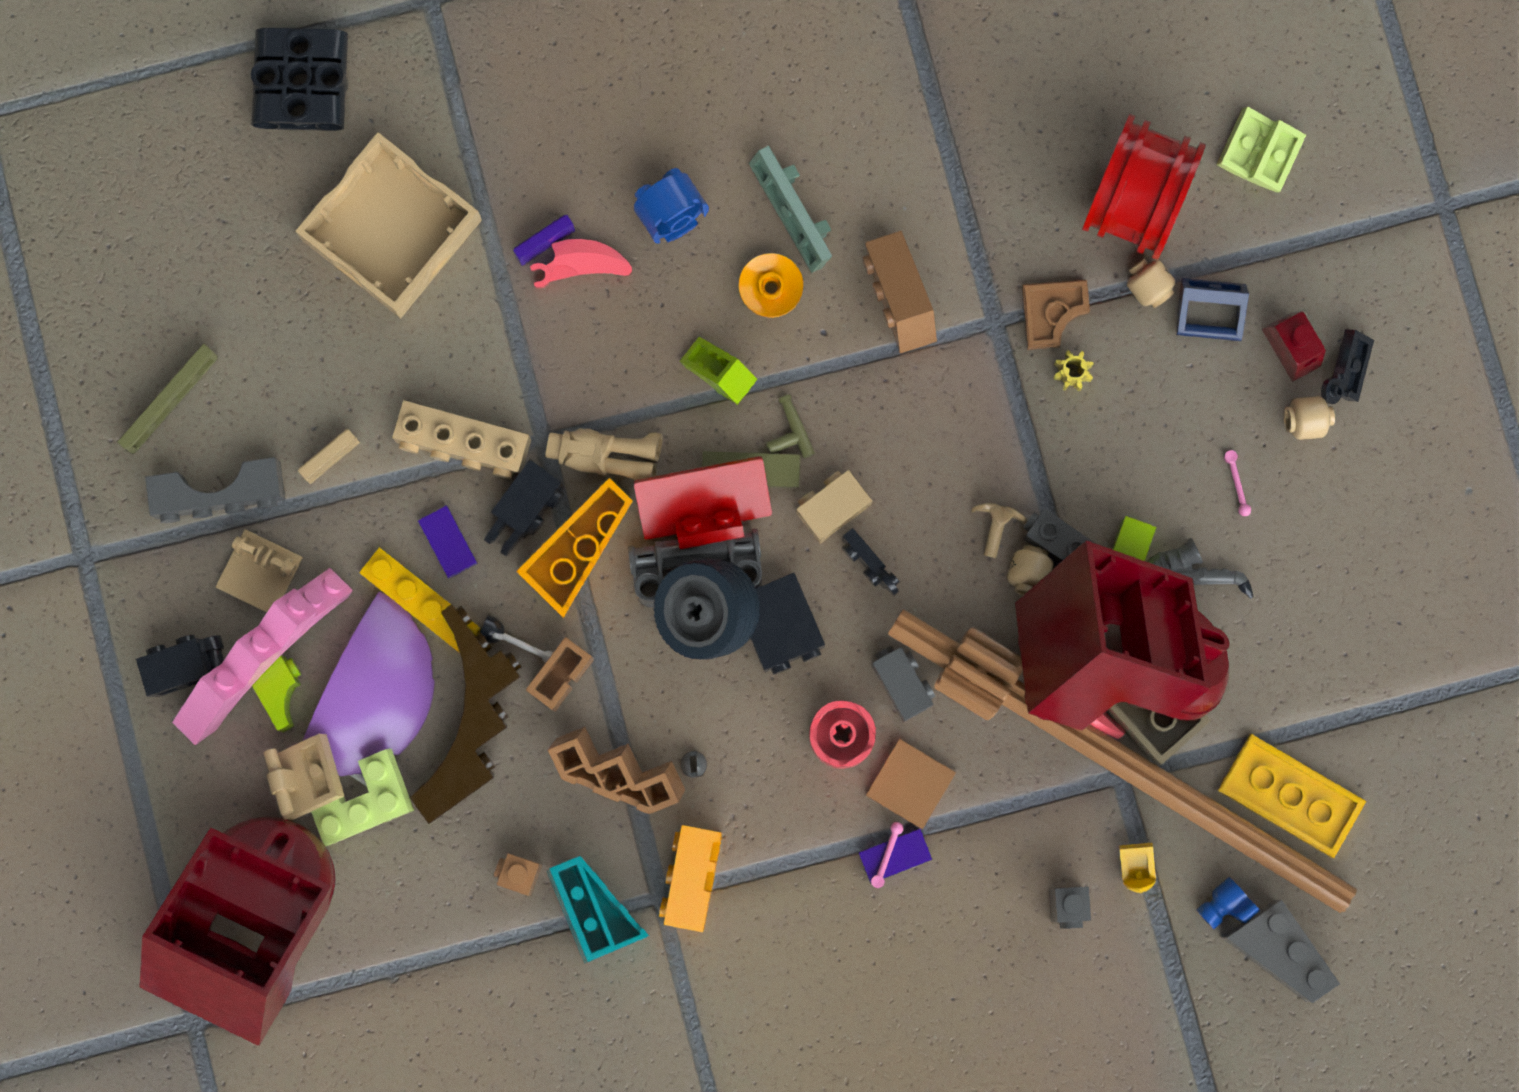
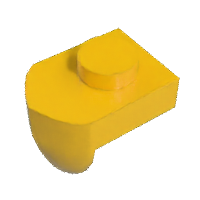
[1119,843,1156,893]

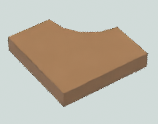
[1022,280,1090,350]

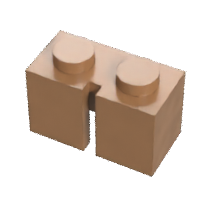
[526,637,594,712]

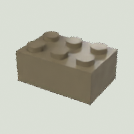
[1107,702,1211,766]

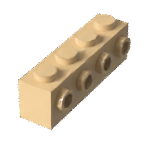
[392,400,531,479]

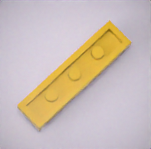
[359,547,482,653]

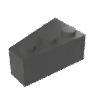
[1221,900,1340,1003]

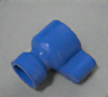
[1196,877,1260,929]

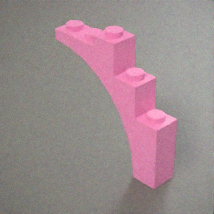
[172,568,353,745]

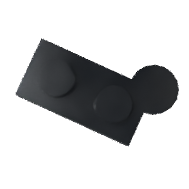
[1321,329,1374,404]
[841,528,900,596]

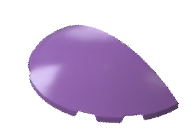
[303,591,435,776]

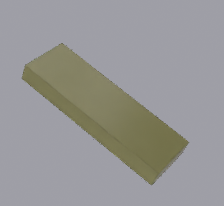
[702,451,800,489]

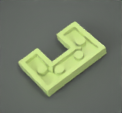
[311,749,414,846]

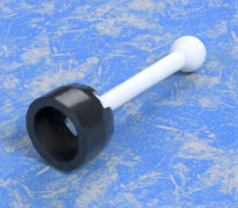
[480,615,553,663]

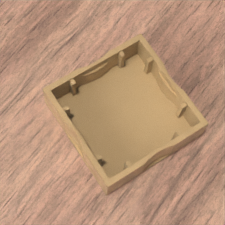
[295,133,482,319]

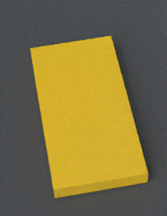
[1217,734,1366,859]

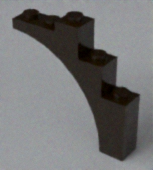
[409,604,522,824]

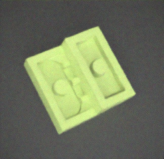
[1216,107,1306,193]

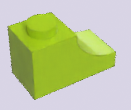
[679,337,758,405]
[252,655,301,733]

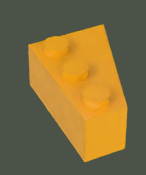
[659,825,723,932]

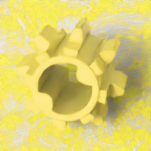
[1053,350,1094,391]

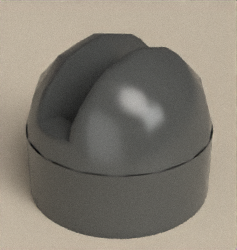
[681,751,707,778]

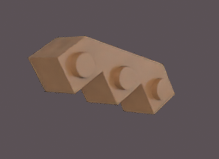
[548,726,685,814]

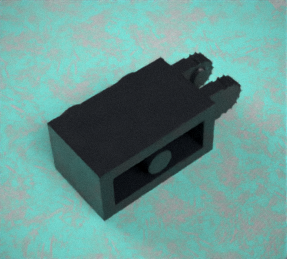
[484,460,564,556]

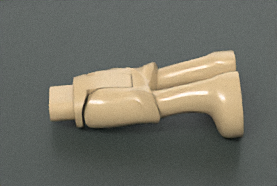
[545,428,663,480]

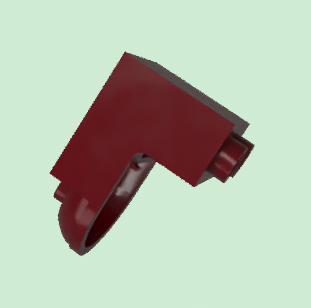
[1015,540,1230,730]
[139,817,335,1046]

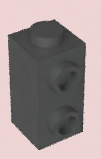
[1023,509,1096,564]
[871,646,935,723]
[1049,887,1091,929]

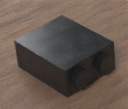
[750,572,825,675]

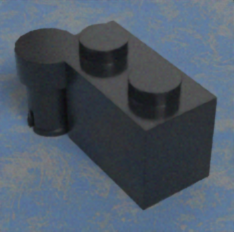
[136,635,224,697]

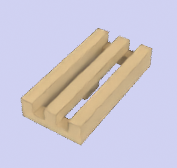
[298,429,360,484]

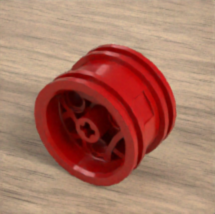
[1082,114,1206,260]

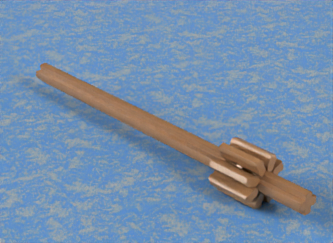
[888,609,1357,913]

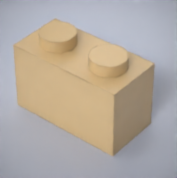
[796,470,872,544]

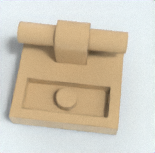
[263,733,344,821]

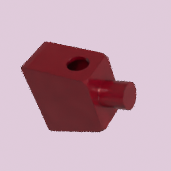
[1262,311,1326,382]

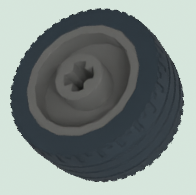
[653,559,760,660]

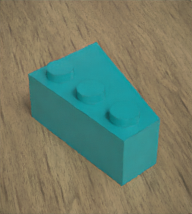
[546,856,649,964]

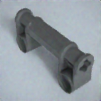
[628,529,762,607]

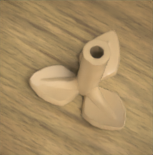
[971,503,1027,558]

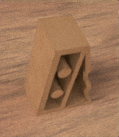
[862,230,937,354]

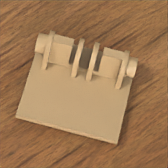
[215,529,303,612]

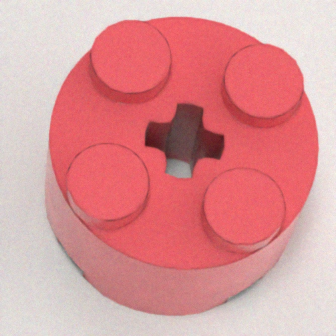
[809,701,876,769]

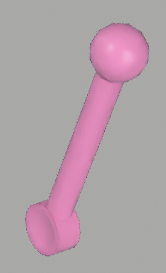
[1224,450,1251,516]
[871,822,903,888]

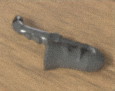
[1147,538,1254,599]

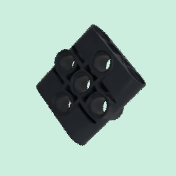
[251,28,348,131]

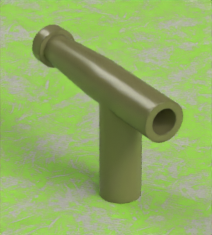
[766,394,815,459]

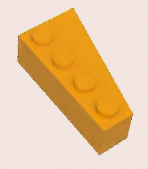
[516,478,633,618]

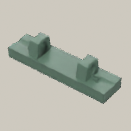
[749,146,832,273]

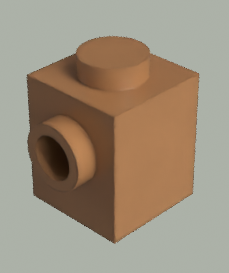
[494,853,542,896]

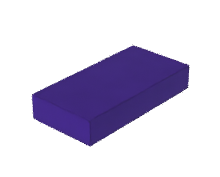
[513,215,575,266]
[418,505,478,579]
[859,829,932,884]

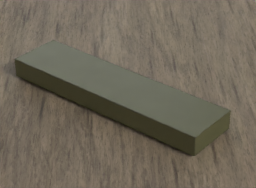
[117,344,218,454]

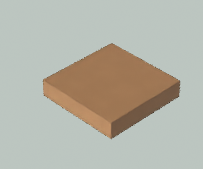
[865,739,956,830]

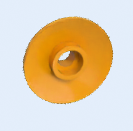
[739,253,803,318]

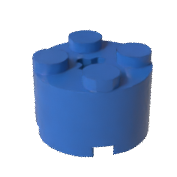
[634,168,709,244]

